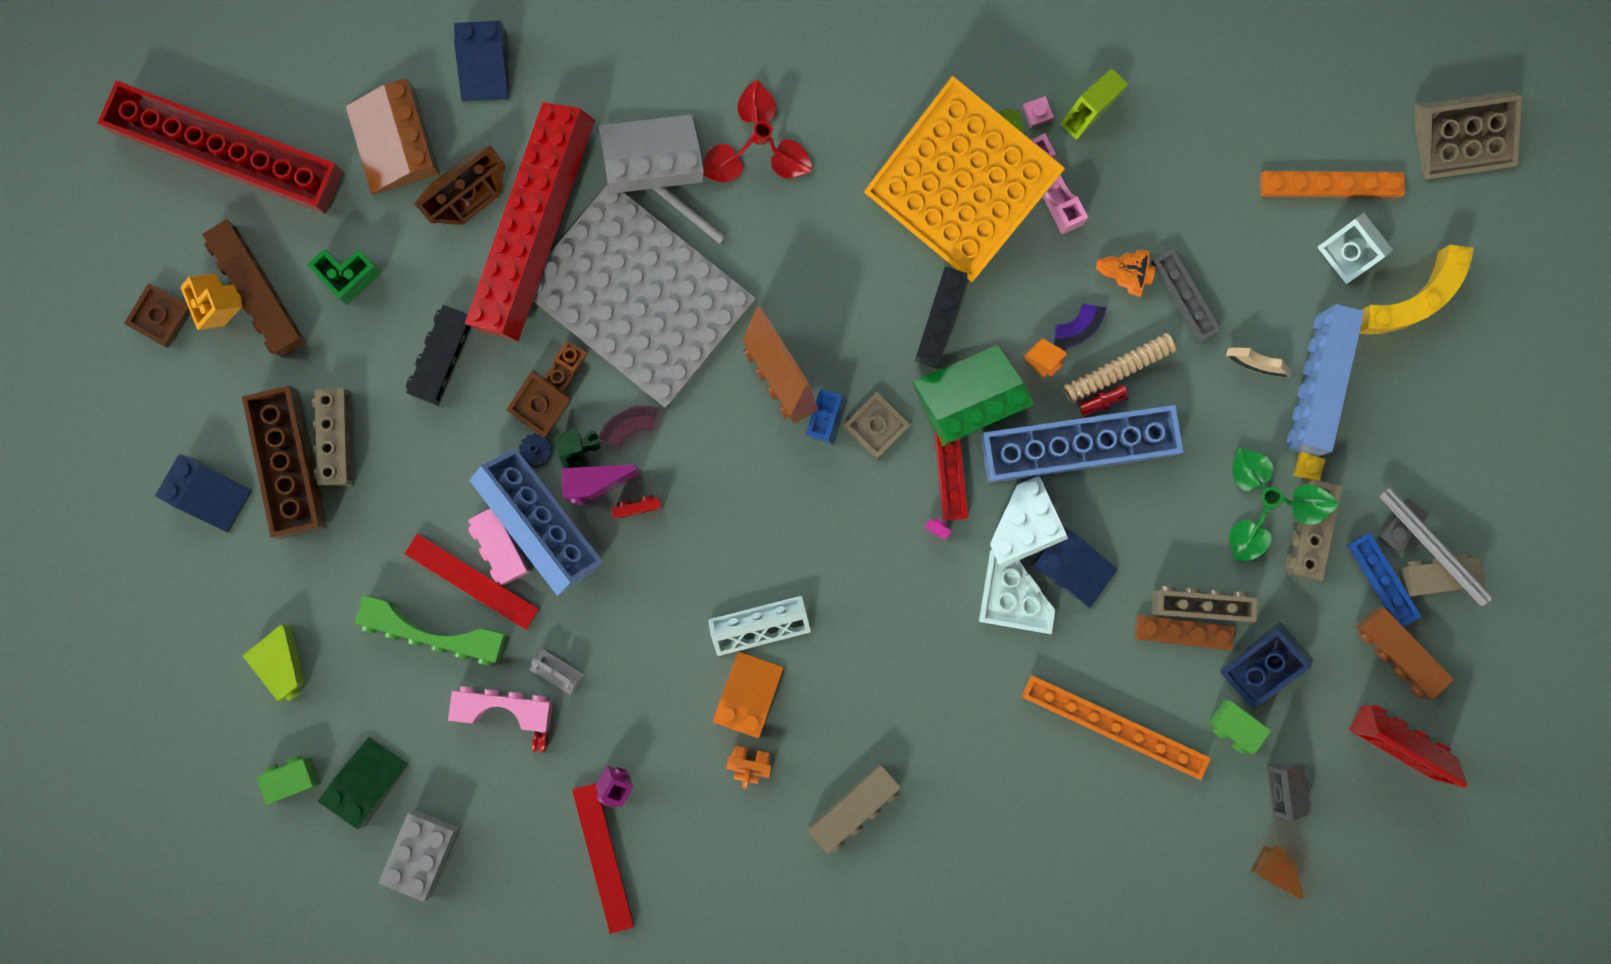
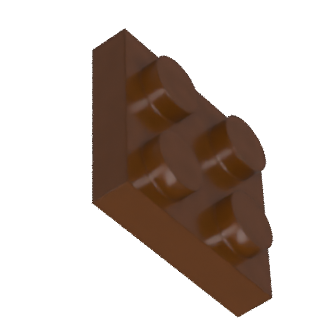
[124,283,190,348]
[506,371,572,438]

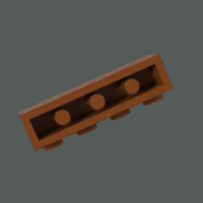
[1355,607,1454,700]

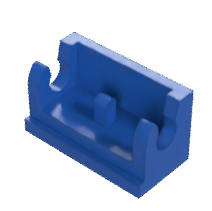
[806,389,847,445]

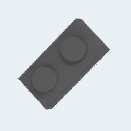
[1378,499,1429,552]

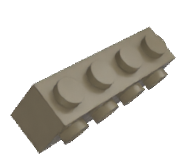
[312,388,354,487]
[1286,480,1342,581]
[1151,586,1258,622]

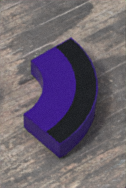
[1053,304,1106,349]

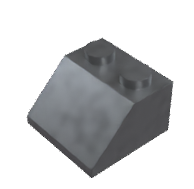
[1266,762,1312,821]

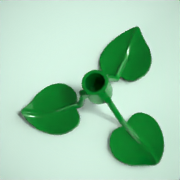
[1229,447,1338,561]

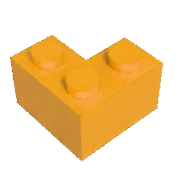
[180,273,243,330]

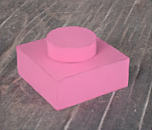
[1022,96,1054,128]

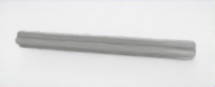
[1380,488,1492,606]

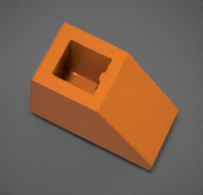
[1022,338,1067,379]

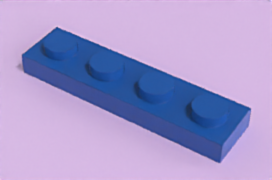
[1347,532,1421,627]

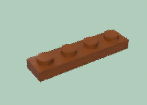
[1134,615,1235,651]

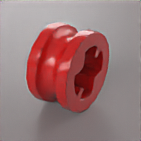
[532,731,549,753]

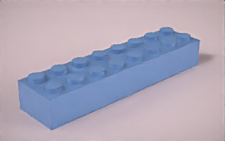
[980,405,1184,483]

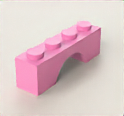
[1032,134,1088,235]
[448,686,553,732]

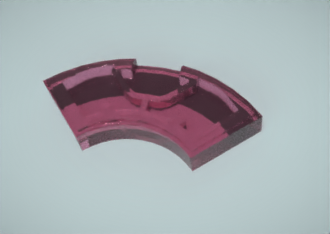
[598,405,658,447]

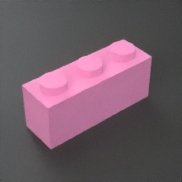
[468,508,531,585]

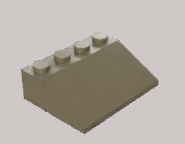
[1415,91,1522,180]

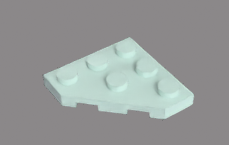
[990,476,1068,568]
[979,550,1055,634]

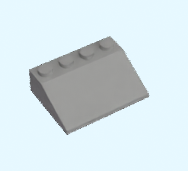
[598,115,704,194]

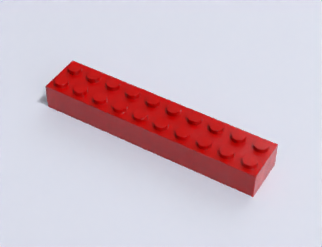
[97,80,344,214]
[465,102,595,342]

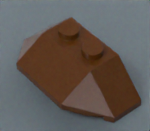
[414,144,505,225]

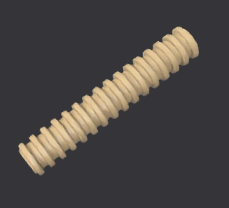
[1064,333,1176,404]

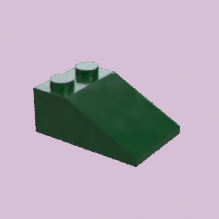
[317,737,409,830]

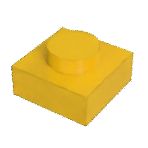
[1293,452,1325,481]

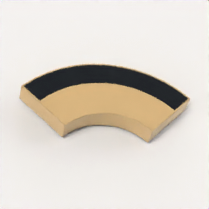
[1226,348,1291,378]

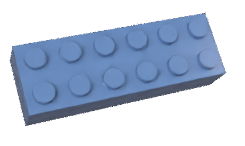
[1287,304,1364,457]
[469,448,603,596]

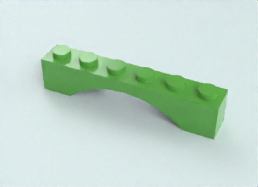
[355,595,508,666]

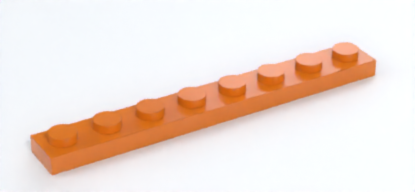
[1021,675,1211,780]

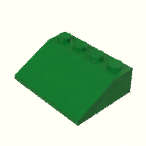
[912,345,1034,447]

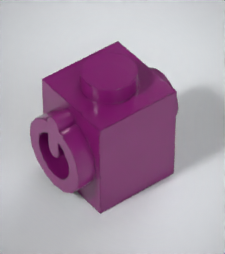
[596,765,634,808]

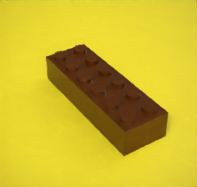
[241,385,328,539]

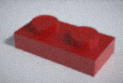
[611,495,663,519]

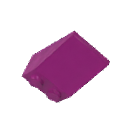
[562,464,641,506]

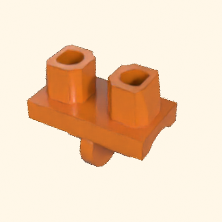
[726,746,771,789]

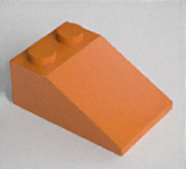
[713,651,784,738]

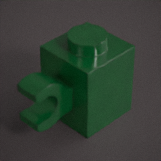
[554,429,601,468]

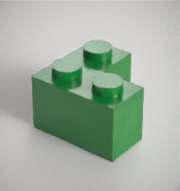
[307,249,382,305]

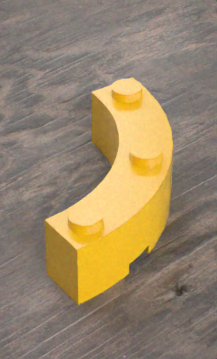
[1359,245,1474,335]

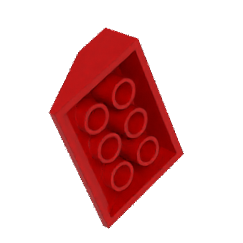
[1349,704,1468,789]

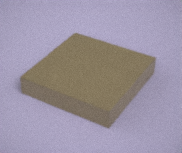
[843,392,911,460]

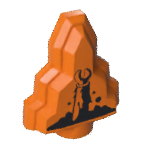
[1095,250,1155,297]

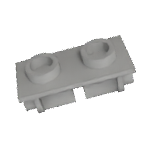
[530,649,583,695]

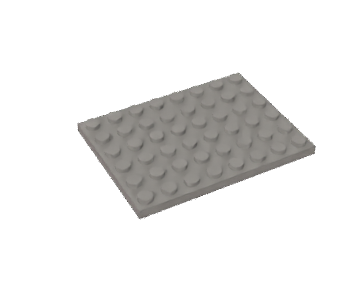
[533,184,756,409]

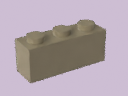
[1399,553,1485,596]

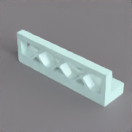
[708,596,811,656]

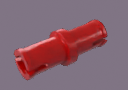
[1078,385,1129,418]

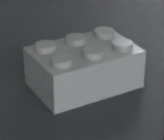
[379,809,460,902]

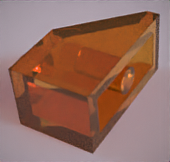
[1251,845,1304,900]

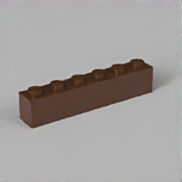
[202,219,307,357]

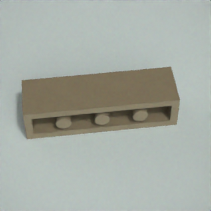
[808,763,901,854]

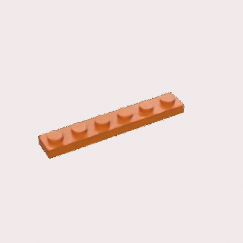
[1260,171,1405,198]

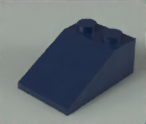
[454,21,509,101]
[155,454,252,532]
[1031,525,1118,608]
[1221,622,1313,710]

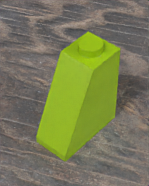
[1060,68,1129,140]
[242,625,305,702]

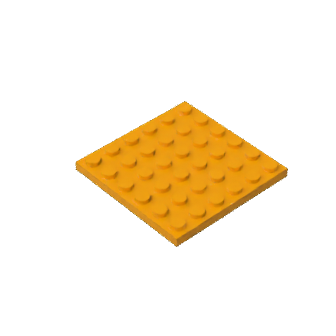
[864,76,1066,282]

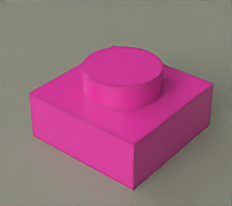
[924,518,951,540]

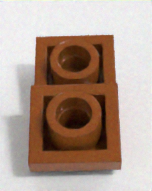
[544,341,587,393]

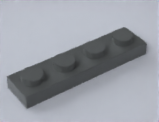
[1151,248,1221,343]

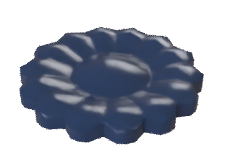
[519,433,552,466]

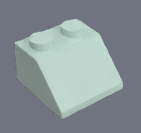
[1318,213,1393,284]

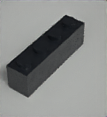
[914,266,968,369]
[406,305,471,406]

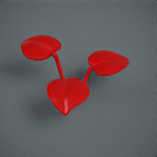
[703,80,812,183]

